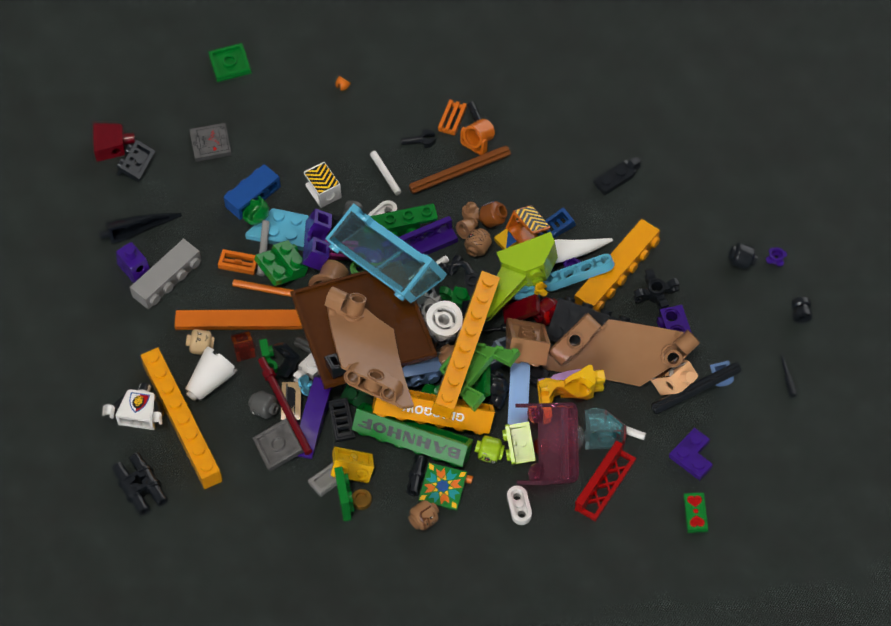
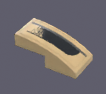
[281,382,302,420]

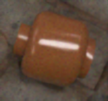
[479,201,507,228]

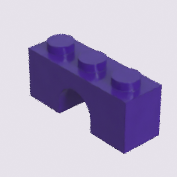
[302,208,332,270]

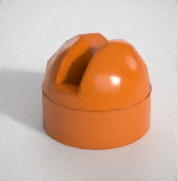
[335,76,351,91]

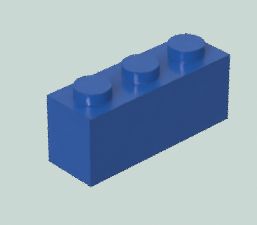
[223,164,281,220]

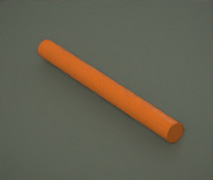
[232,279,293,297]

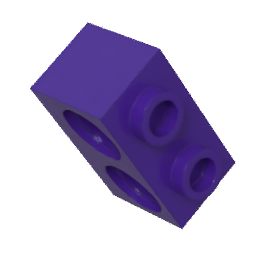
[657,305,692,333]

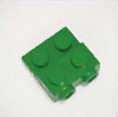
[254,240,308,286]

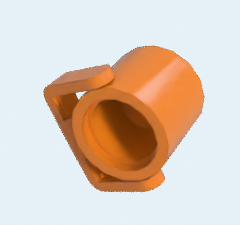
[460,118,495,155]

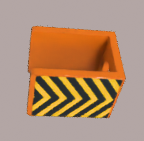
[506,205,550,243]

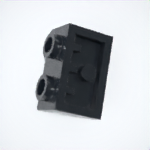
[116,140,155,182]

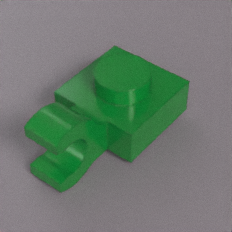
[439,286,470,308]
[259,339,278,373]

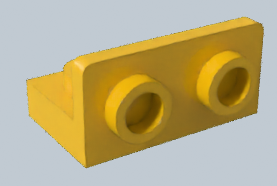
[330,446,374,483]

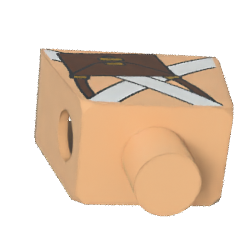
[651,357,698,395]

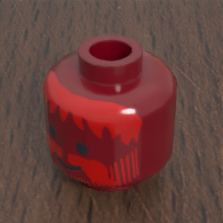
[533,297,558,326]

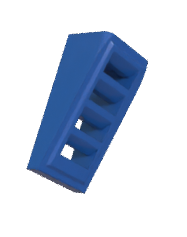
[537,207,576,238]

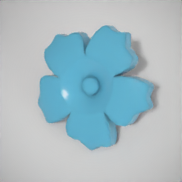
[298,375,313,396]

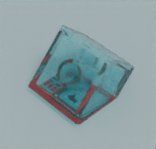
[584,408,627,450]

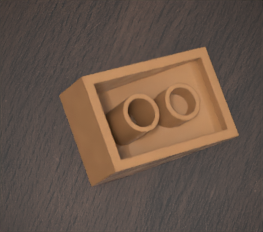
[506,318,551,367]

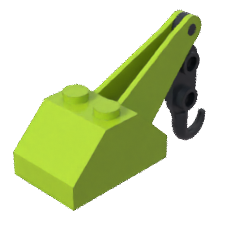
[449,232,558,321]

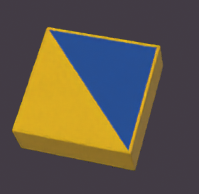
[494,229,519,250]

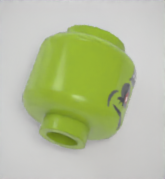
[474,435,505,464]

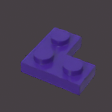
[669,427,713,481]

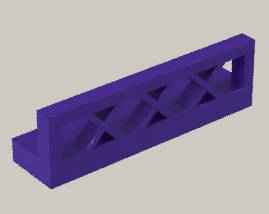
[381,216,458,265]

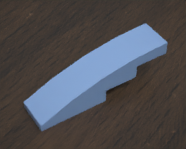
[508,362,530,425]

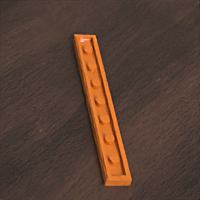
[175,310,303,330]

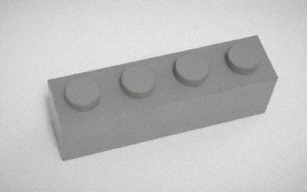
[130,238,202,309]

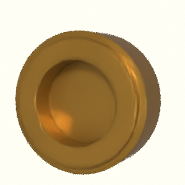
[352,489,372,510]

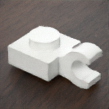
[293,353,319,382]

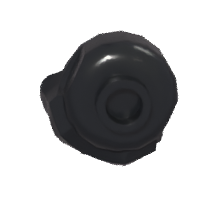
[488,370,510,410]

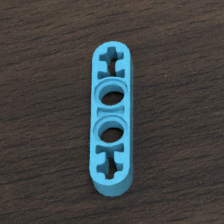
[543,254,615,291]

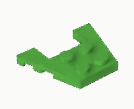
[439,342,521,412]

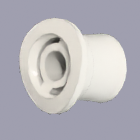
[426,301,463,341]

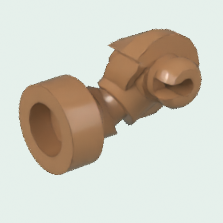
[456,202,479,239]

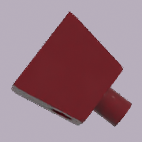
[93,123,135,162]

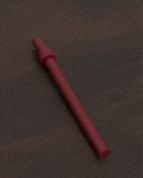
[258,357,312,455]

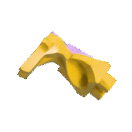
[537,365,605,425]

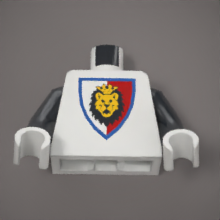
[102,383,164,430]

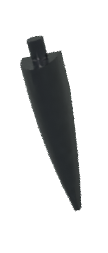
[99,213,182,243]

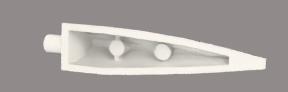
[554,238,613,264]

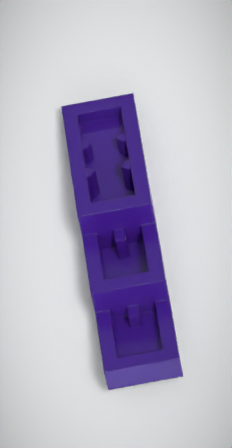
[298,377,333,459]

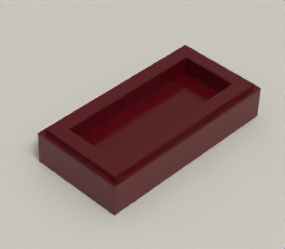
[503,294,540,324]

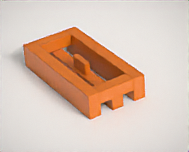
[438,99,467,136]
[218,249,257,275]

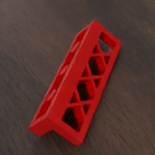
[575,440,636,522]

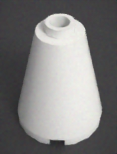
[185,346,238,401]

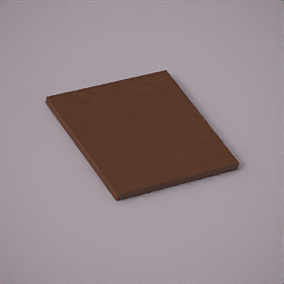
[290,261,437,389]

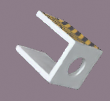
[304,162,342,208]

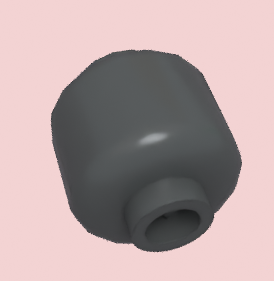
[248,390,279,419]

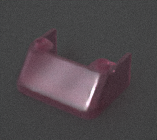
[515,402,579,485]

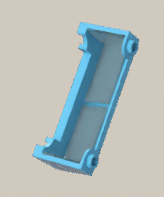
[325,203,447,303]

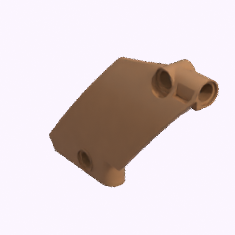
[325,286,414,409]
[542,313,700,386]

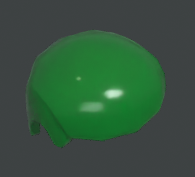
[243,196,269,225]

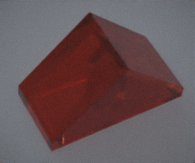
[230,331,256,362]

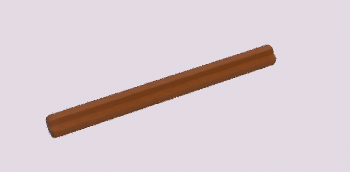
[409,145,511,194]

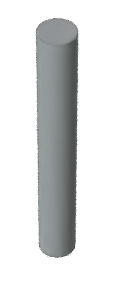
[257,220,270,276]

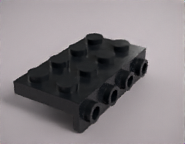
[547,296,630,344]

